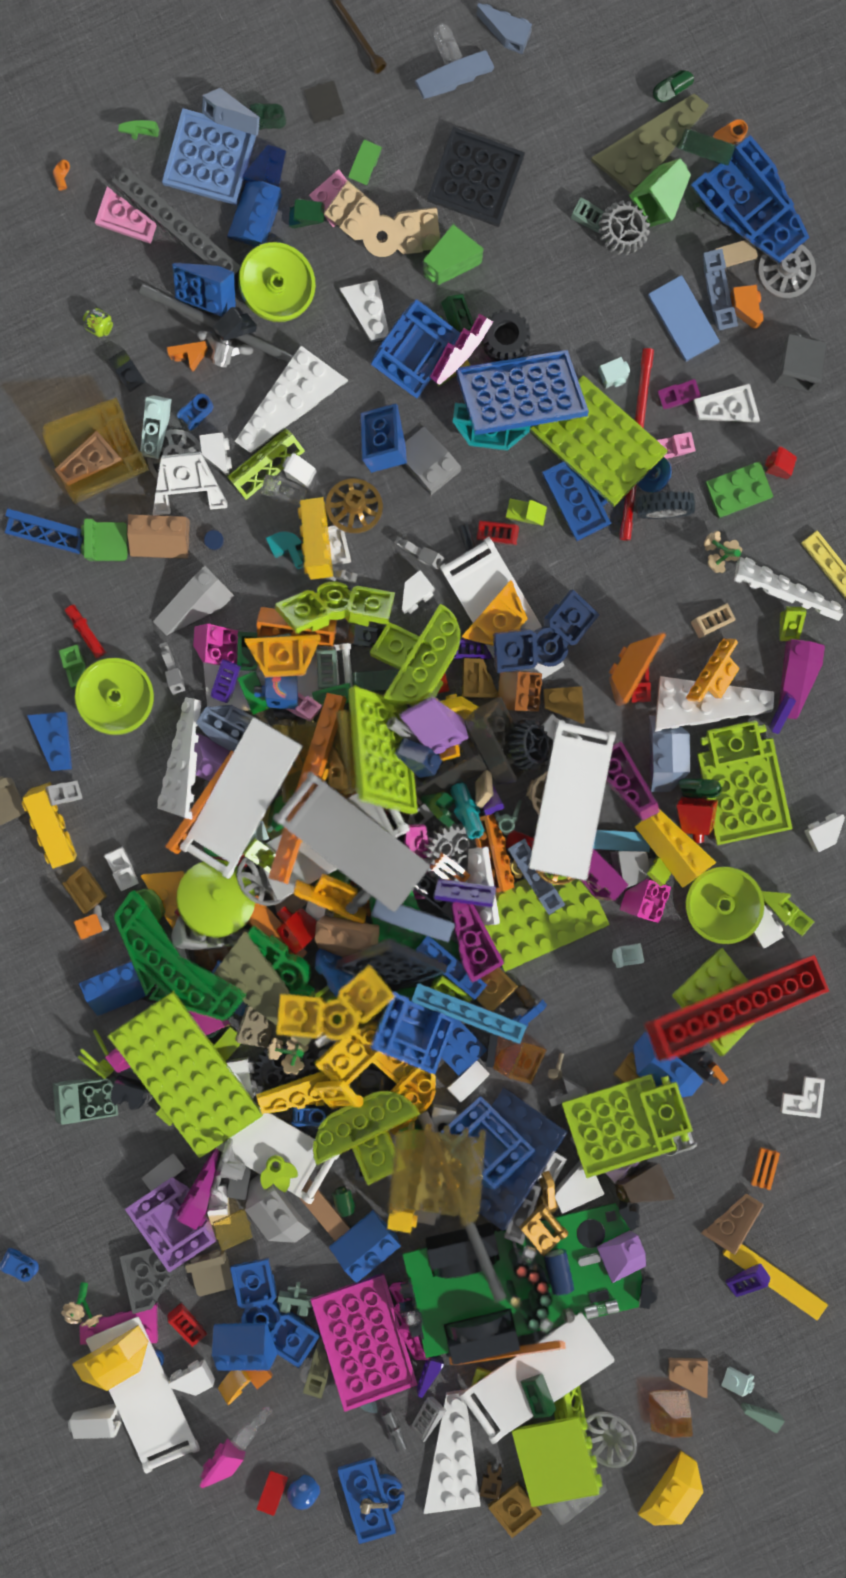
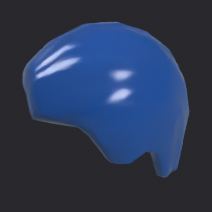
[287,1475,320,1510]

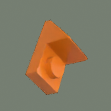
[167,341,208,372]
[74,914,102,940]

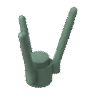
[493,800,522,835]

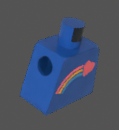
[254,676,298,710]

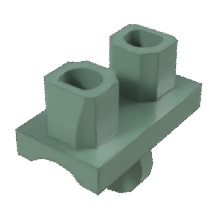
[278,1282,314,1316]

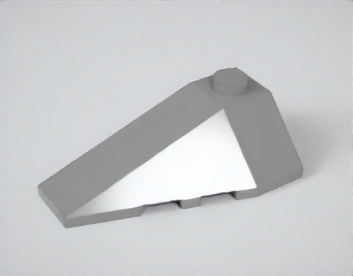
[153,566,234,635]
[171,916,250,950]

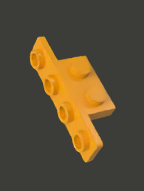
[686,638,740,702]
[293,874,367,924]

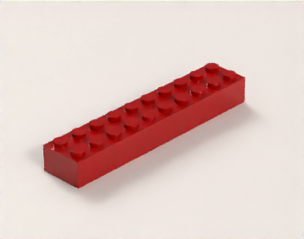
[644,955,829,1061]

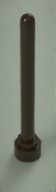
[331,0,387,74]

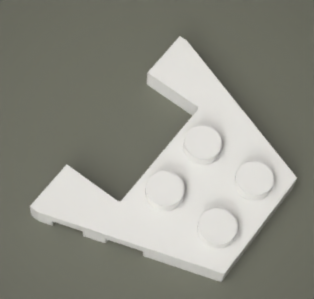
[153,452,228,516]

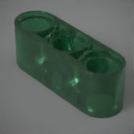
[678,128,736,166]
[352,669,400,692]

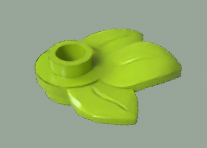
[260,1155,298,1193]

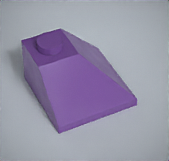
[194,733,230,781]
[597,1230,646,1283]

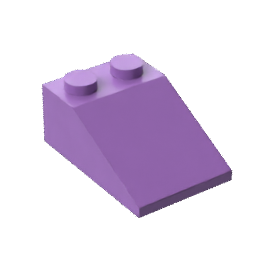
[400,697,468,754]

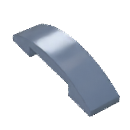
[703,249,738,331]
[508,839,565,915]

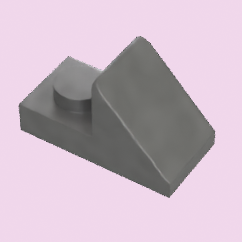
[548,1076,588,1107]

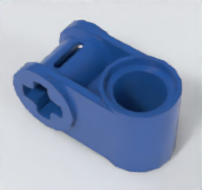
[176,394,213,431]
[291,1105,328,1127]
[0,1248,39,1282]

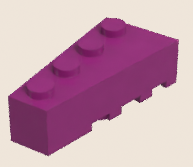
[606,741,660,821]
[579,849,629,901]

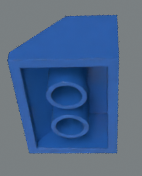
[227,181,282,248]
[79,961,151,1016]
[329,1210,401,1283]
[212,1323,278,1371]

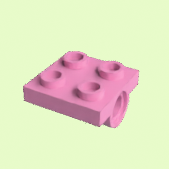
[309,169,347,227]

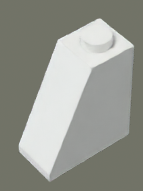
[555,1160,604,1213]
[68,1403,122,1439]

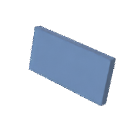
[648,275,720,362]

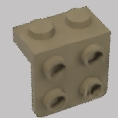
[0,776,26,826]
[235,1005,275,1048]
[185,1249,234,1296]

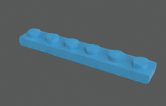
[411,983,527,1044]

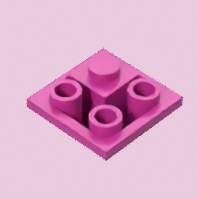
[193,624,238,666]
[619,879,671,923]
[199,1439,246,1488]

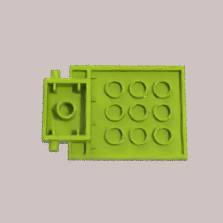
[697,720,792,845]
[562,1074,693,1179]

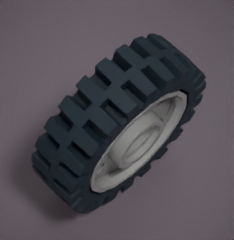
[637,491,695,519]

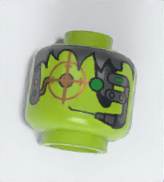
[83,308,113,337]

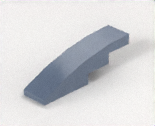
[415,50,494,99]
[371,899,455,942]

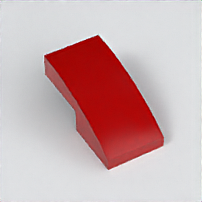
[631,665,651,703]
[256,1470,288,1516]

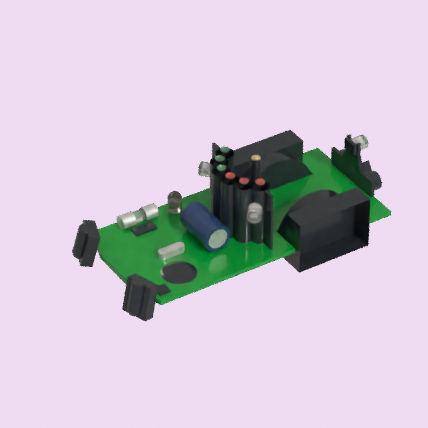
[399,1200,658,1366]

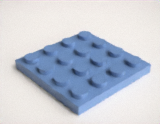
[162,108,256,205]

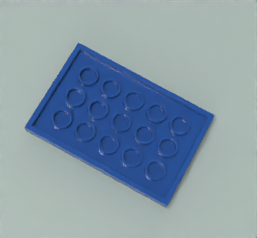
[456,350,589,435]

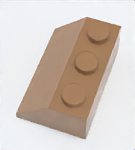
[128,515,190,559]
[315,915,379,957]

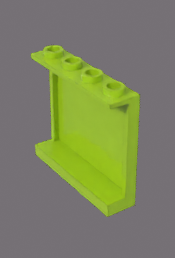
[512,1411,603,1507]

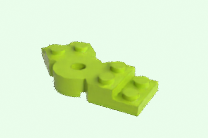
[275,582,395,633]

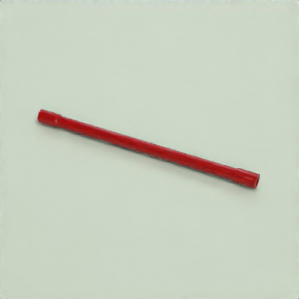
[619,348,654,541]

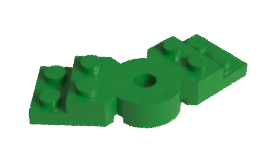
[248,926,316,997]

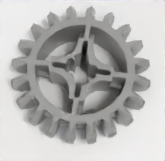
[598,200,650,255]

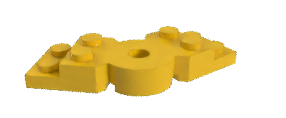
[277,966,396,1040]

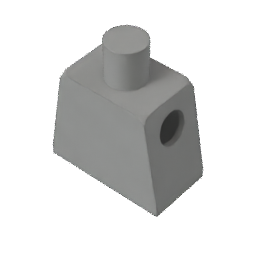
[610,851,655,887]

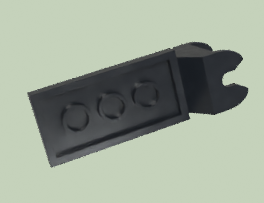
[111,999,155,1110]

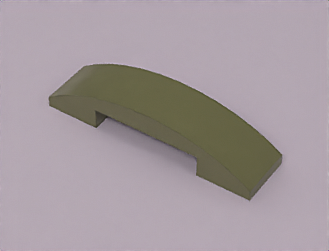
[303,1333,331,1399]

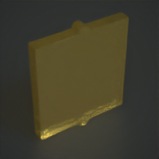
[213,1209,253,1251]

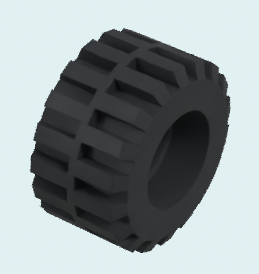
[481,309,531,362]

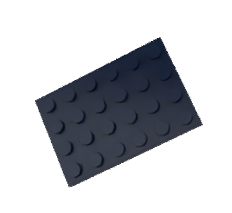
[442,1088,567,1231]

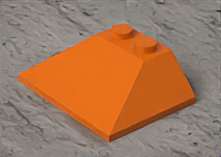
[609,633,666,706]

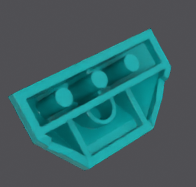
[453,403,530,451]

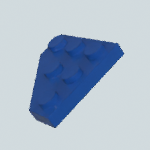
[315,949,356,996]

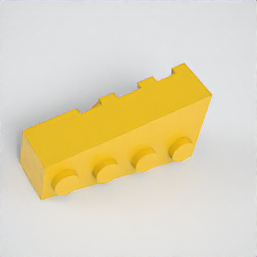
[298,497,334,580]
[22,782,77,869]
[635,809,717,888]

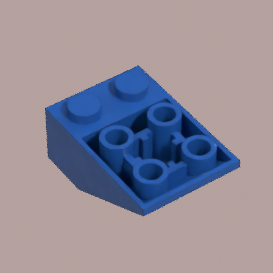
[172,263,236,317]

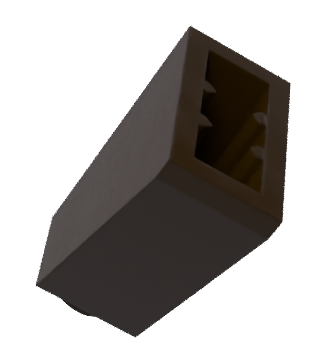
[614,1162,675,1203]

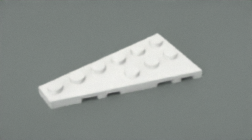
[235,346,348,453]
[424,1390,480,1514]

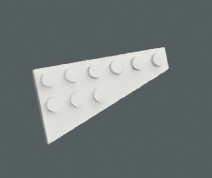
[734,557,843,621]
[655,676,774,732]
[157,697,201,819]

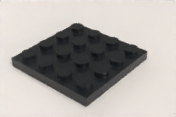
[427,127,525,227]
[336,939,447,992]

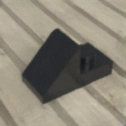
[213,307,257,341]
[108,349,146,392]
[348,624,383,648]
[679,1051,718,1086]
[360,1068,397,1092]

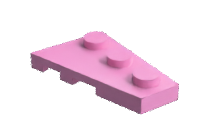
[95,186,157,244]

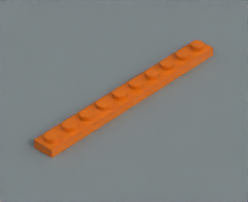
[268,693,347,884]

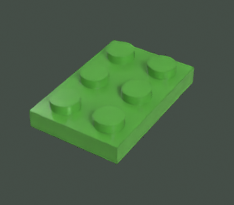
[705,461,773,519]

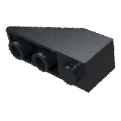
[413,873,455,920]

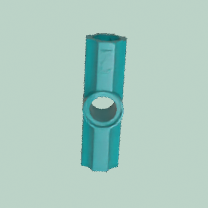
[450,783,485,839]

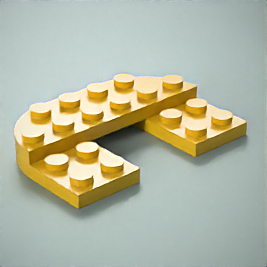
[315,1021,436,1137]

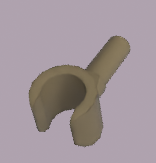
[548,1053,564,1080]
[360,1498,388,1515]

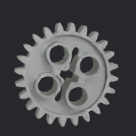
[423,823,477,882]

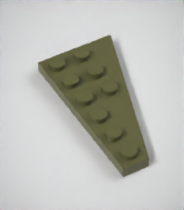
[591,94,709,193]
[214,930,312,1046]

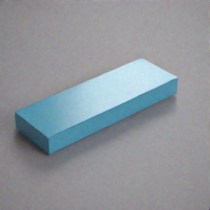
[593,830,650,852]

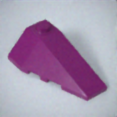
[451,902,505,983]

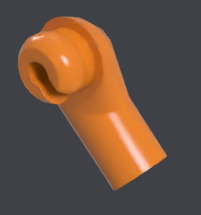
[53,159,70,190]

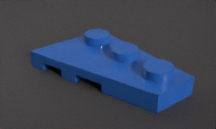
[27,712,72,771]

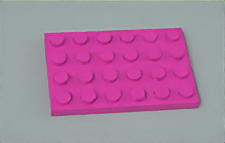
[311,1273,417,1412]

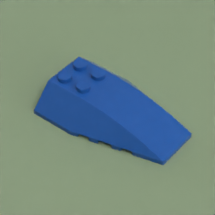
[690,135,809,263]

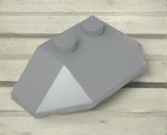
[245,1174,311,1243]

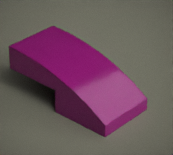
[658,379,701,410]

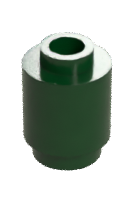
[332,1186,355,1217]

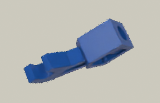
[512,999,547,1026]

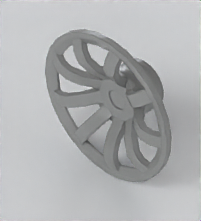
[758,245,816,298]
[147,429,205,480]
[237,857,287,906]
[586,1412,637,1468]

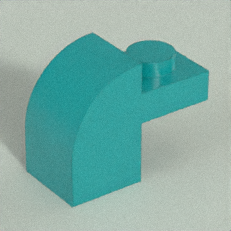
[266,531,305,569]

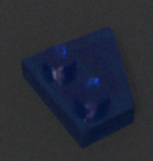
[242,145,286,187]

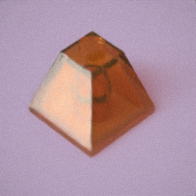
[493,1041,547,1084]

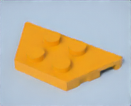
[461,580,528,646]
[245,635,320,677]
[141,871,185,929]

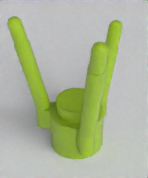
[78,1029,115,1079]

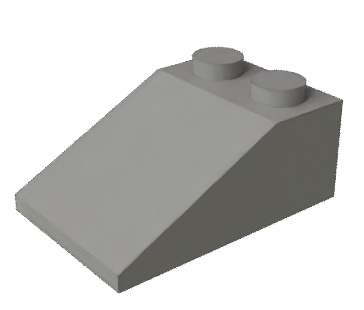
[405,427,461,495]

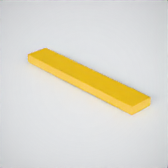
[722,1244,828,1320]

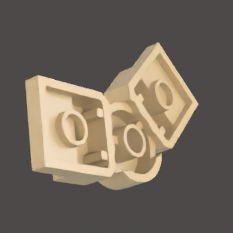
[324,180,440,257]

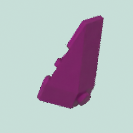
[778,639,825,719]
[174,1148,219,1230]

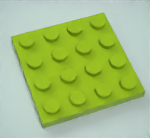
[672,948,755,1056]

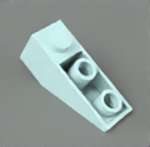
[140,395,172,459]

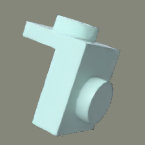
[612,943,644,968]
[721,1367,755,1397]

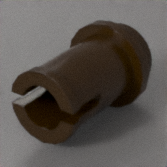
[514,985,536,1010]

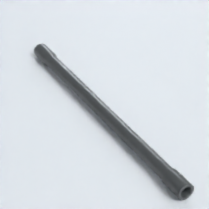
[139,283,294,364]
[417,1111,507,1302]

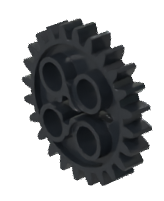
[254,1042,317,1092]

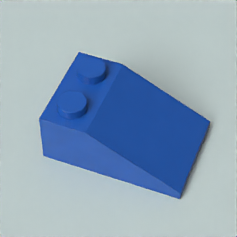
[361,403,407,473]

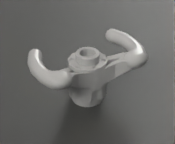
[197,331,253,368]
[210,1138,246,1195]

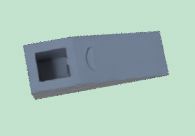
[477,3,532,54]
[202,88,260,135]

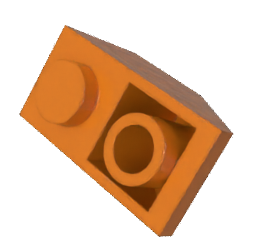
[730,285,763,329]

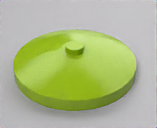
[238,242,315,322]
[75,658,154,735]
[176,860,255,937]
[686,867,765,944]

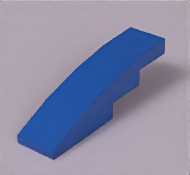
[416,936,487,999]

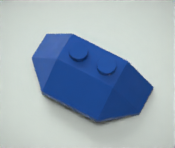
[633,1031,704,1097]

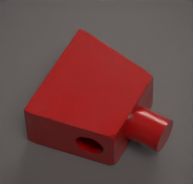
[677,797,718,843]
[277,906,317,954]

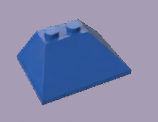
[371,299,461,399]
[370,992,455,1075]
[439,1096,535,1190]

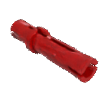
[64,604,106,659]

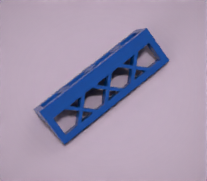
[5,508,84,554]

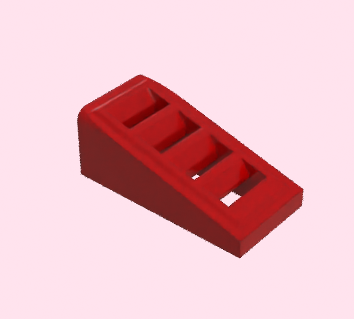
[477,520,519,545]
[167,1303,207,1347]

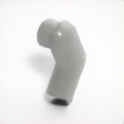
[92,905,110,931]

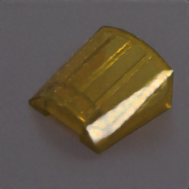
[42,398,149,504]

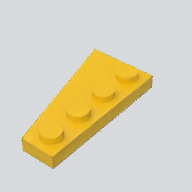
[256,1071,333,1114]

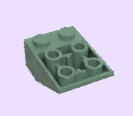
[53,1077,118,1125]

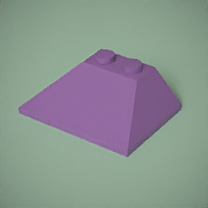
[125,1177,216,1272]

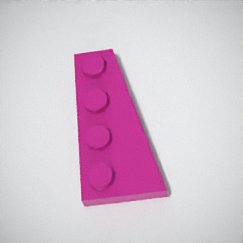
[80,1303,158,1345]

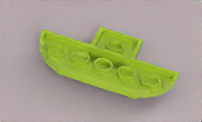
[370,604,461,704]
[313,1091,420,1185]

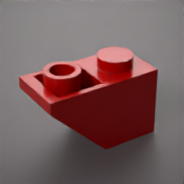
[764,446,797,479]

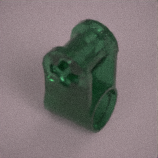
[249,103,287,130]

